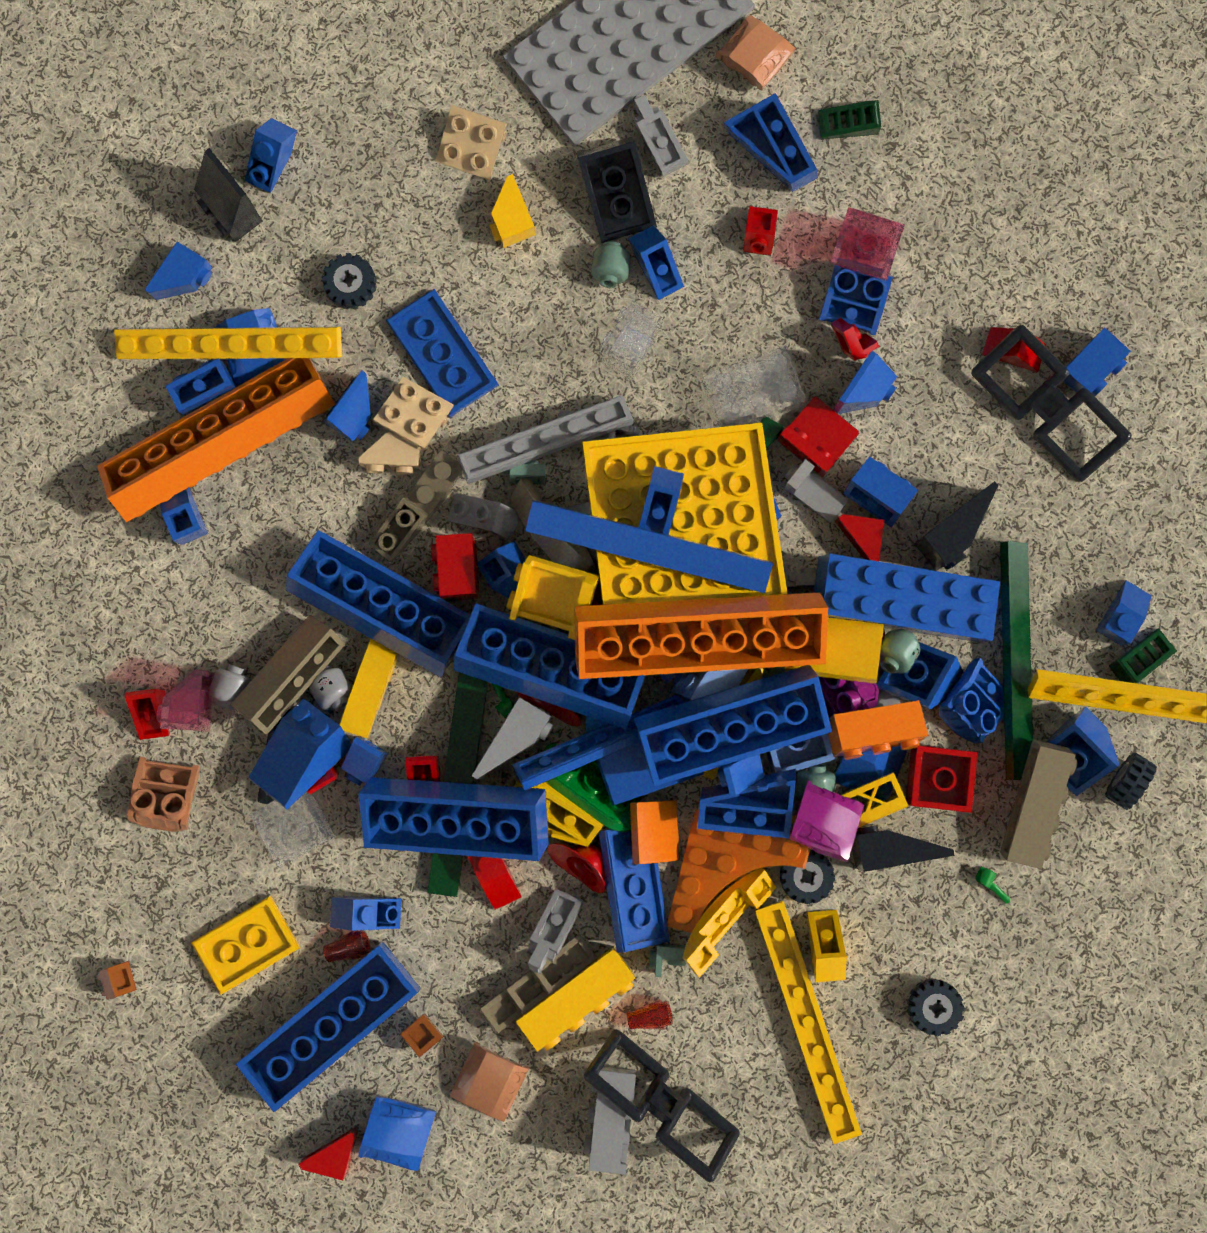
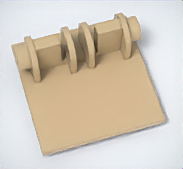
[436,105,507,180]
[373,377,454,450]

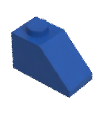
[628,225,684,300]
[145,241,212,300]
[639,466,684,535]
[1095,580,1152,646]
[341,737,389,786]

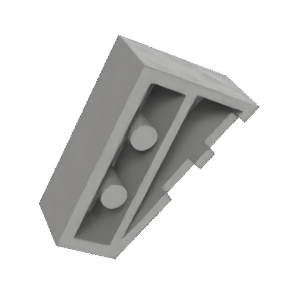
[584,1066,636,1175]

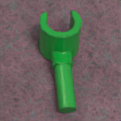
[491,683,514,719]
[975,866,1011,904]

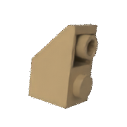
[359,430,422,475]

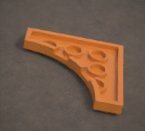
[667,809,810,933]

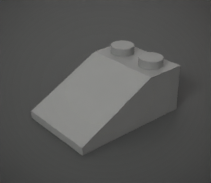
[472,697,554,779]

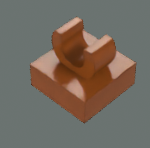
[96,961,137,1000]
[400,1013,444,1058]

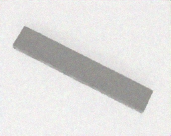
[457,395,634,484]

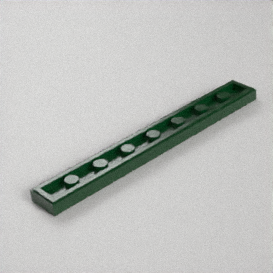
[1000,541,1033,780]
[427,672,488,897]

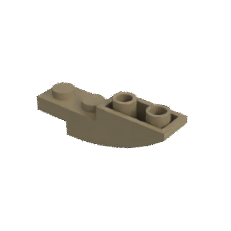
[369,450,463,562]

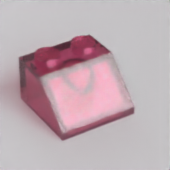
[830,207,905,281]
[157,669,214,732]

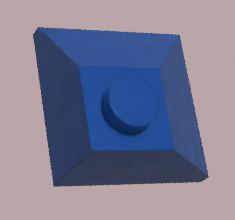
[833,351,897,414]
[323,370,371,442]
[877,642,963,710]
[1046,706,1119,796]
[834,746,908,801]

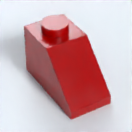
[468,856,522,910]

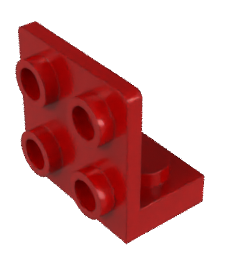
[777,396,859,478]

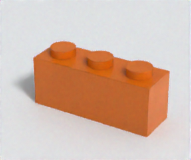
[828,700,929,760]

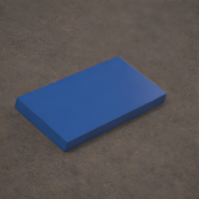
[386,289,499,417]
[599,829,670,953]

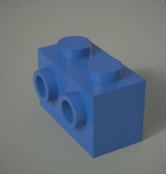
[1064,327,1131,396]
[166,359,237,416]
[843,456,918,528]

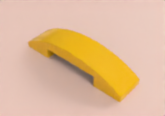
[683,868,777,978]

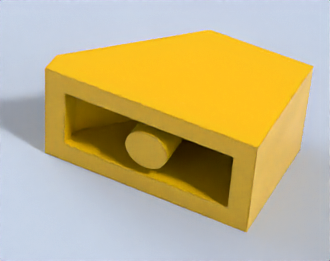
[489,174,536,248]
[807,910,847,982]

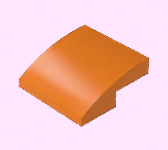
[630,800,680,864]

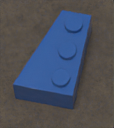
[724,93,818,192]
[697,769,796,838]

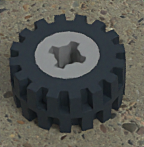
[322,253,377,309]
[1105,752,1157,810]
[780,849,835,904]
[907,979,965,1036]

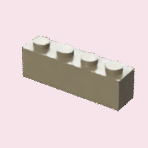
[230,615,346,735]
[1000,739,1077,869]

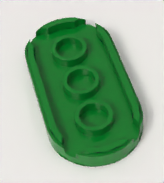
[543,742,642,832]

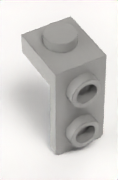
[784,459,848,523]
[447,493,519,541]

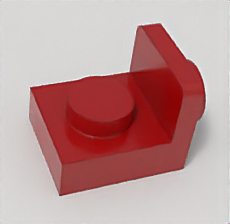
[743,206,778,255]
[830,318,879,361]

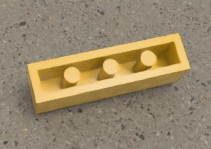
[516,946,635,1052]

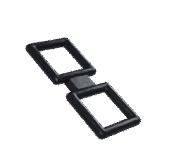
[971,325,1132,482]
[584,1029,740,1183]

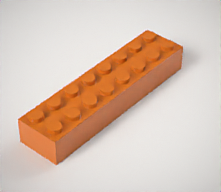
[97,358,335,523]
[574,593,828,679]

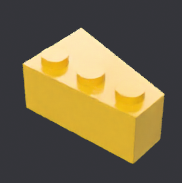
[514,780,603,847]

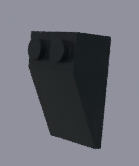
[576,137,657,243]
[194,148,263,242]
[914,481,998,571]
[852,823,955,872]

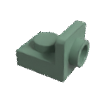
[504,460,546,484]
[649,944,686,977]

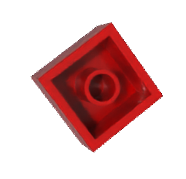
[431,533,480,601]
[906,746,978,813]

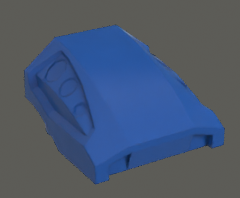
[819,260,893,335]
[214,308,287,387]
[939,658,1004,743]
[358,1095,436,1171]

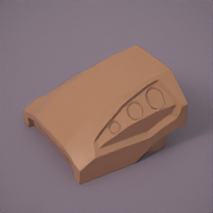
[716,15,796,91]
[127,757,200,832]
[450,1041,530,1122]

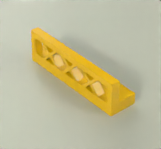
[790,772,909,849]

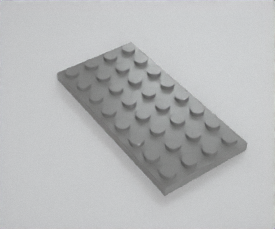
[503,0,755,147]

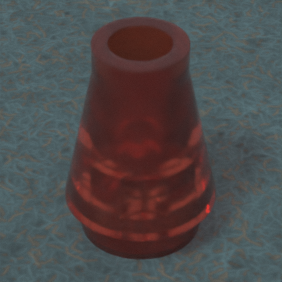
[323,930,371,963]
[627,999,673,1030]

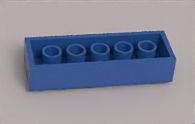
[286,530,471,678]
[814,553,1000,642]
[454,604,645,729]
[633,665,832,786]
[359,777,549,861]
[236,942,421,1112]

